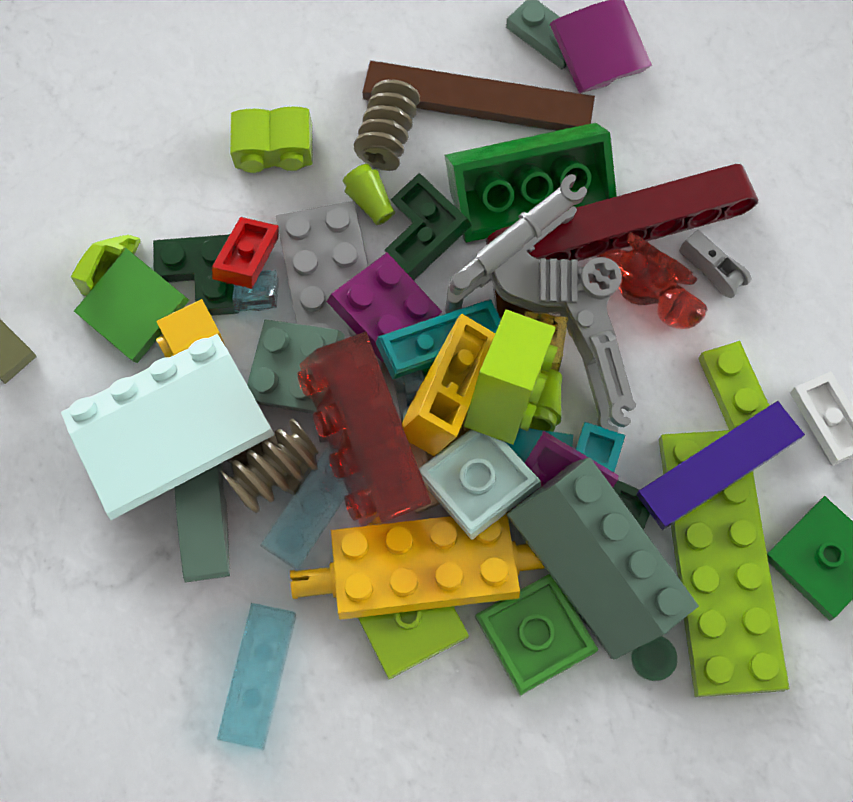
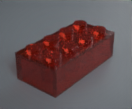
[297,332,432,526]

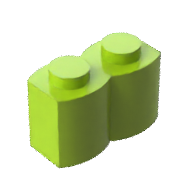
[230,106,313,173]

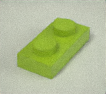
[698,341,769,430]

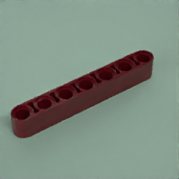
[486,164,759,261]

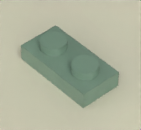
[506,0,567,70]

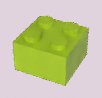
[464,309,558,445]

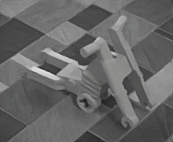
[445,174,636,432]

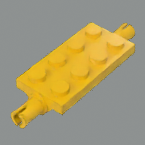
[290,513,545,620]

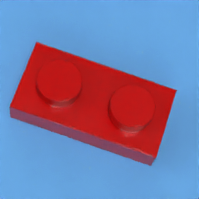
[212,217,279,289]

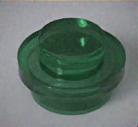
[631,636,678,681]

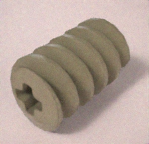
[354,79,420,171]
[220,418,319,513]

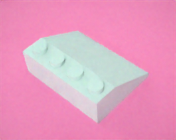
[61,334,274,520]

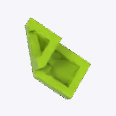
[71,235,141,296]

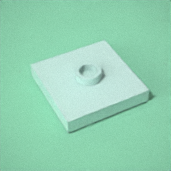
[416,429,541,540]

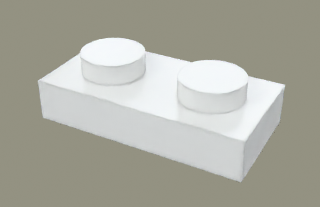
[790,371,853,466]

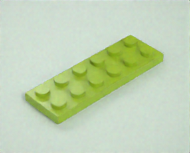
[659,430,790,697]

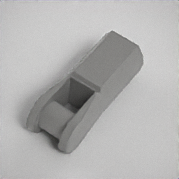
[679,230,752,298]

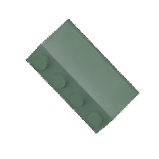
[506,457,699,660]

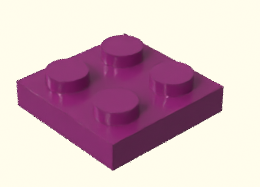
[326,252,442,363]

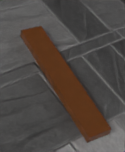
[362,60,595,131]

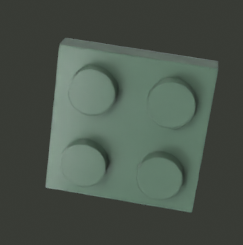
[247,319,345,416]

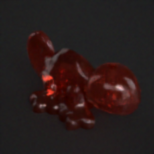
[589,232,708,330]

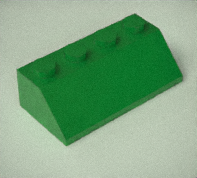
[444,123,617,243]

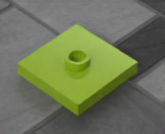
[358,606,469,680]

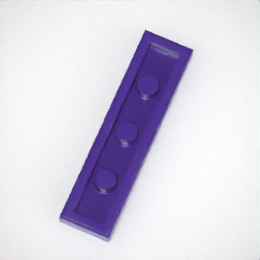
[636,401,805,531]

